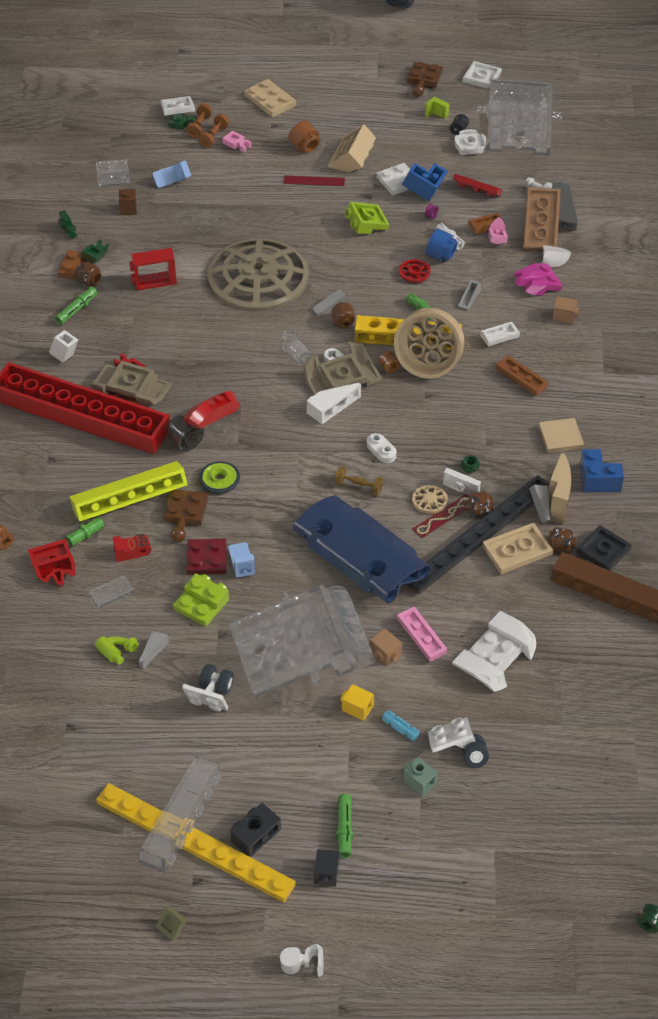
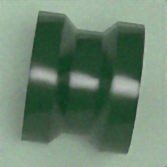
[637,904,658,933]

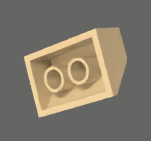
[327,124,376,173]

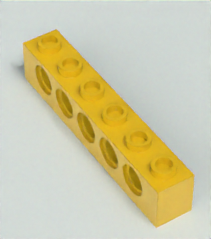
[355,315,462,350]

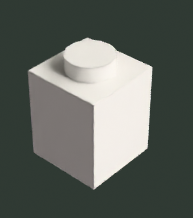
[49,330,78,363]

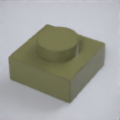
[156,906,187,940]

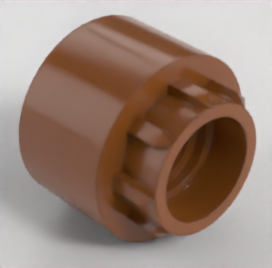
[288,120,320,153]

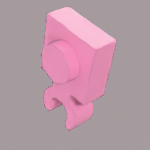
[222,131,251,152]

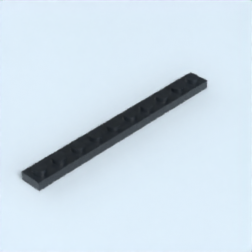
[407,475,550,594]

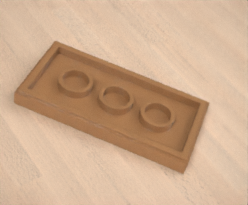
[523,187,561,251]

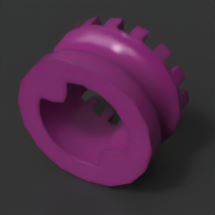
[425,203,439,220]

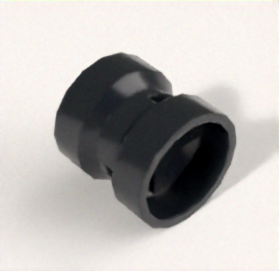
[449,114,469,136]

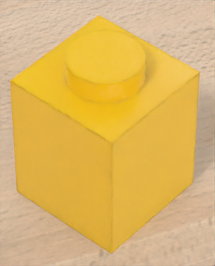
[340,684,374,721]

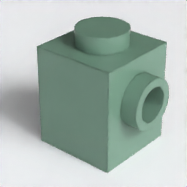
[403,757,438,797]

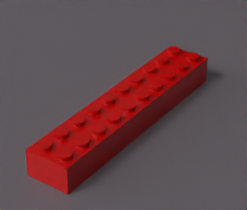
[0,362,171,454]

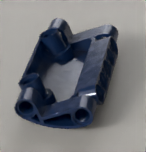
[293,495,431,603]

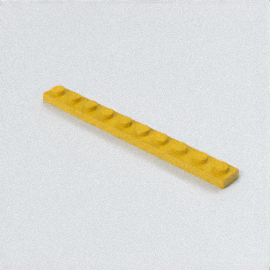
[96,783,296,903]

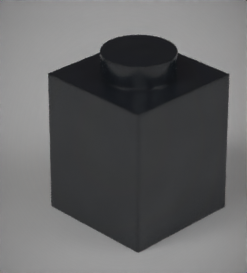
[314,849,340,887]

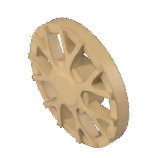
[412,485,448,514]

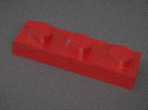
[453,173,502,197]

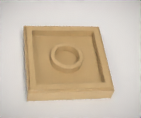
[538,418,584,453]

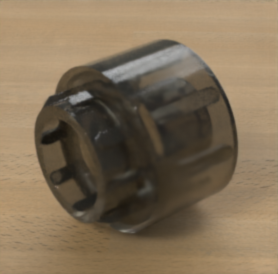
[167,415,204,452]

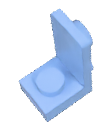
[152,160,191,188]
[228,542,255,578]

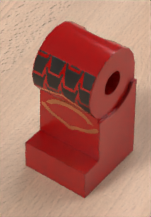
[112,534,152,562]

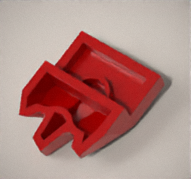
[28,539,76,587]

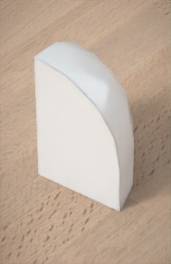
[542,245,571,267]

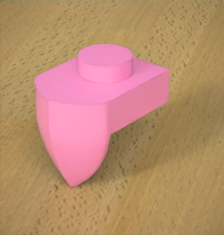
[488,217,508,245]

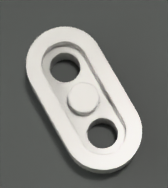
[367,433,397,463]

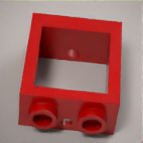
[129,248,177,291]

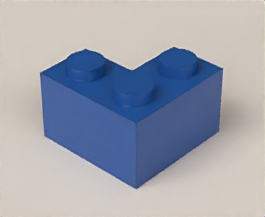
[402,163,448,201]
[579,449,624,493]

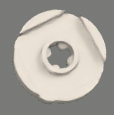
[454,129,486,155]

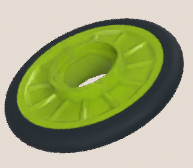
[199,461,240,494]

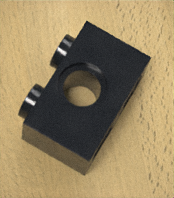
[230,803,281,857]

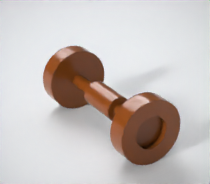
[186,103,213,139]
[198,114,230,148]

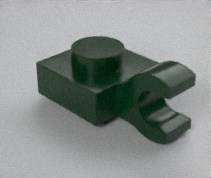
[168,114,196,130]

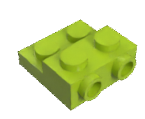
[345,202,390,234]
[173,574,229,627]

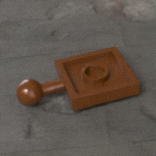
[407,62,443,97]
[163,489,209,543]

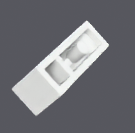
[307,383,361,424]

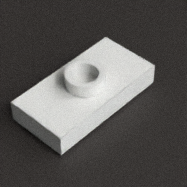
[480,322,520,347]
[443,468,481,495]

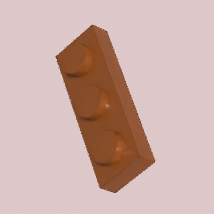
[496,355,549,396]

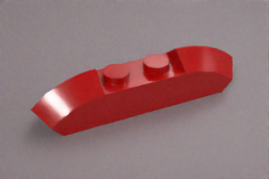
[183,391,240,429]

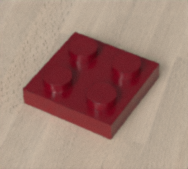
[187,538,227,575]

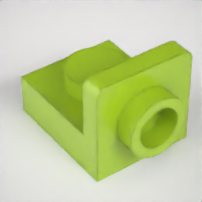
[424,97,449,119]

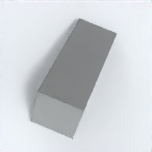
[458,280,481,311]
[312,289,346,317]
[529,484,550,524]
[139,631,169,669]

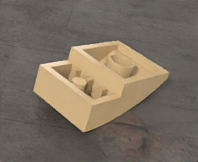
[549,453,571,525]

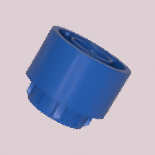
[426,228,458,262]

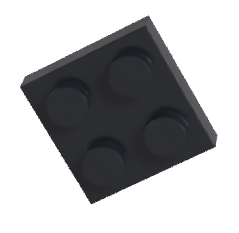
[577,525,632,571]

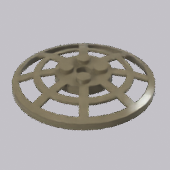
[207,239,309,311]

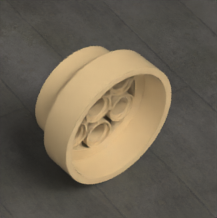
[394,308,464,378]

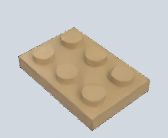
[244,79,296,117]
[482,523,553,574]

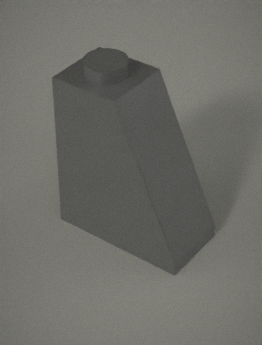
[552,182,578,230]

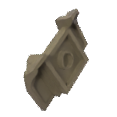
[304,342,383,396]
[91,361,172,406]

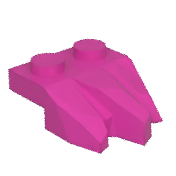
[513,263,563,295]

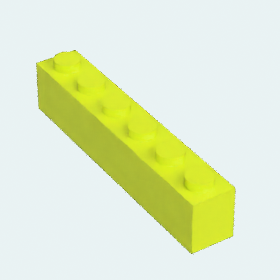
[69,461,187,521]

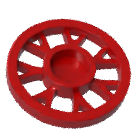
[399,259,431,283]

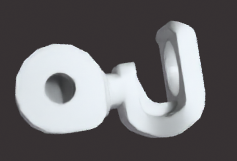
[280,944,324,977]

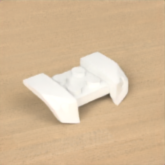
[452,611,536,692]

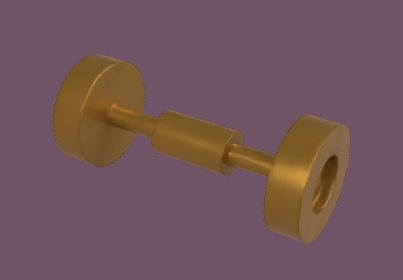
[335,466,384,496]

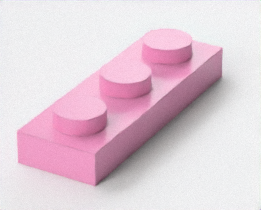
[397,606,447,662]

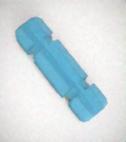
[382,710,419,741]

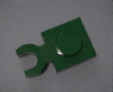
[58,210,77,239]
[81,240,109,263]

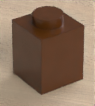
[119,189,137,215]

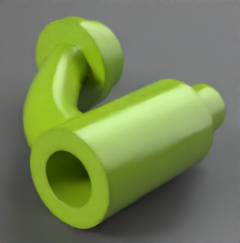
[95,636,139,665]

